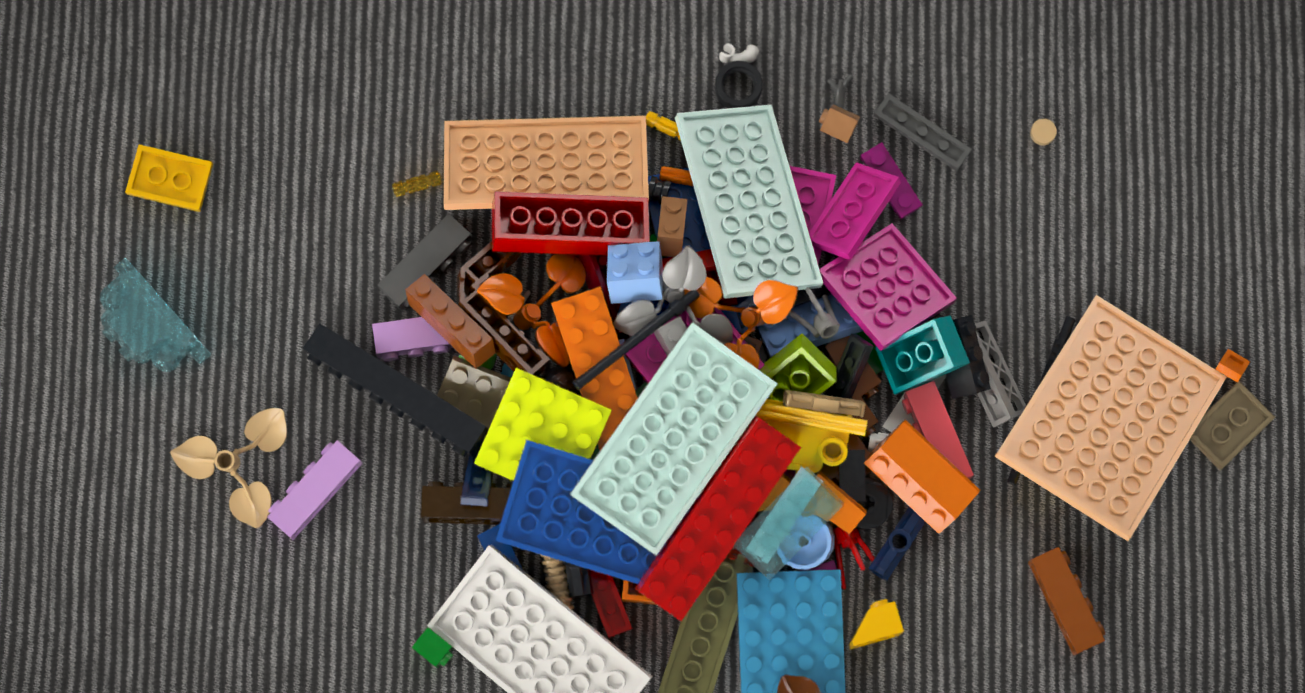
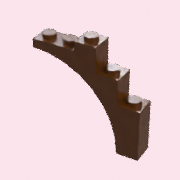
[820,336,881,484]

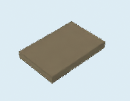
[1190,381,1275,470]

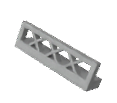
[975,320,1026,428]

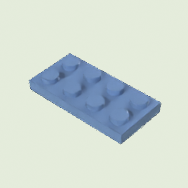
[756,295,863,358]

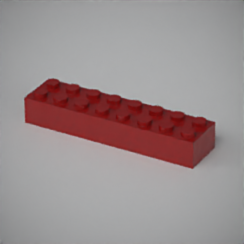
[635,416,802,621]

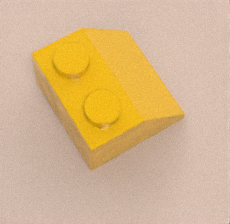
[848,599,904,650]

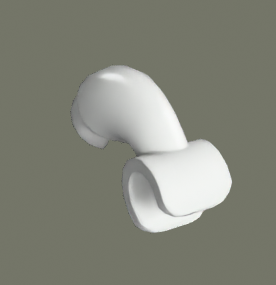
[719,44,759,63]

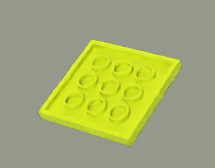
[474,368,612,481]

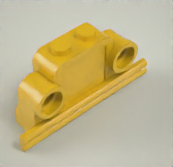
[755,399,868,474]

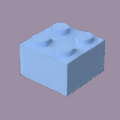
[607,241,663,304]

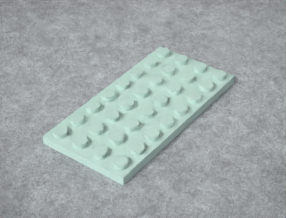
[675,105,823,299]
[570,323,777,555]

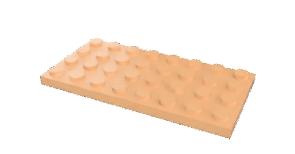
[444,116,649,210]

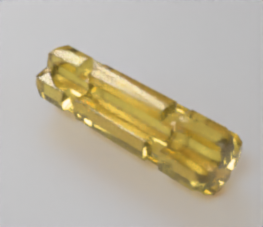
[392,171,442,197]

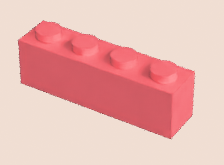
[902,381,974,479]

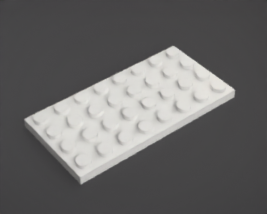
[427,544,653,693]

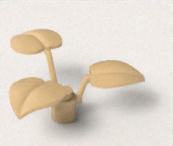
[170,408,287,528]

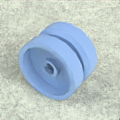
[777,512,835,570]

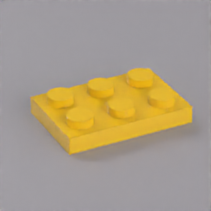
[125,144,213,212]

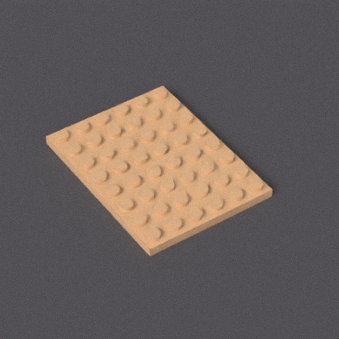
[995,295,1227,541]

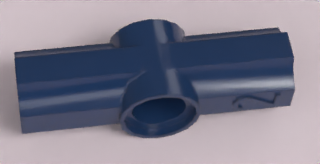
[868,506,926,581]

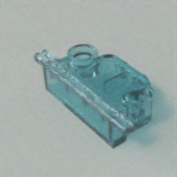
[100,258,211,372]

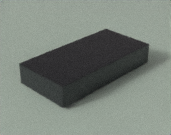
[839,450,866,502]

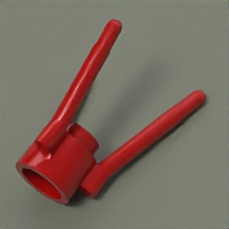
[833,527,875,590]

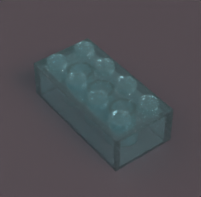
[734,467,844,581]

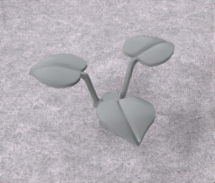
[613,245,733,345]

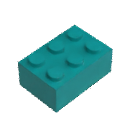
[875,315,970,395]

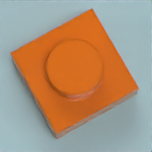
[1216,349,1250,382]

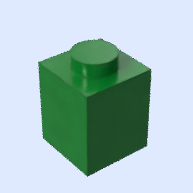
[411,627,454,669]

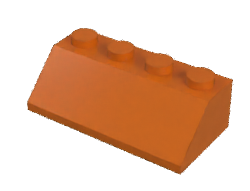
[864,419,980,534]

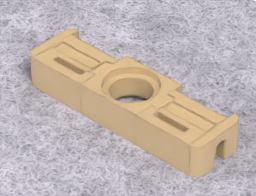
[782,390,866,417]

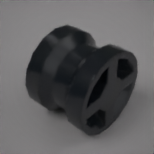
[648,176,671,205]

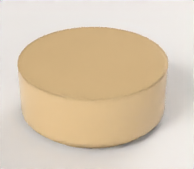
[1030,119,1057,145]

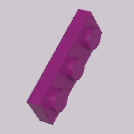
[860,142,923,220]

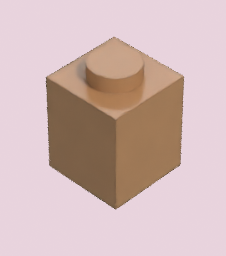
[819,104,860,143]

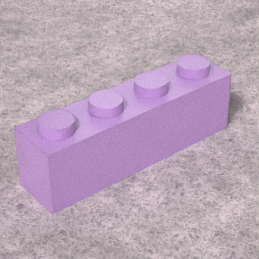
[372,317,453,361]
[268,440,362,540]

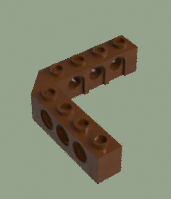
[456,242,550,376]

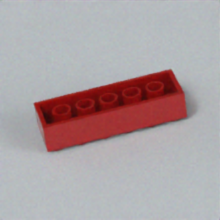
[492,191,650,256]

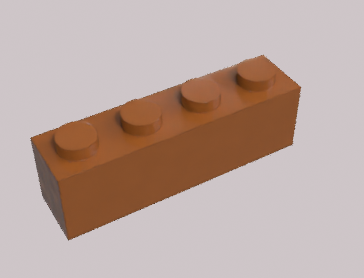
[405,274,495,369]
[1028,547,1106,656]

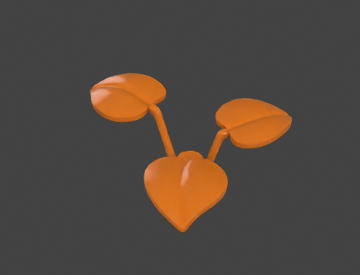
[477,254,586,368]
[684,277,798,369]

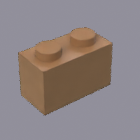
[657,196,688,257]

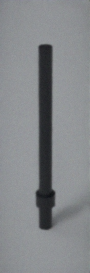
[572,290,700,390]

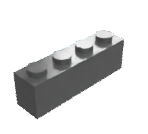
[377,213,472,310]

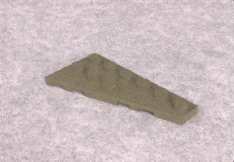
[437,355,511,429]

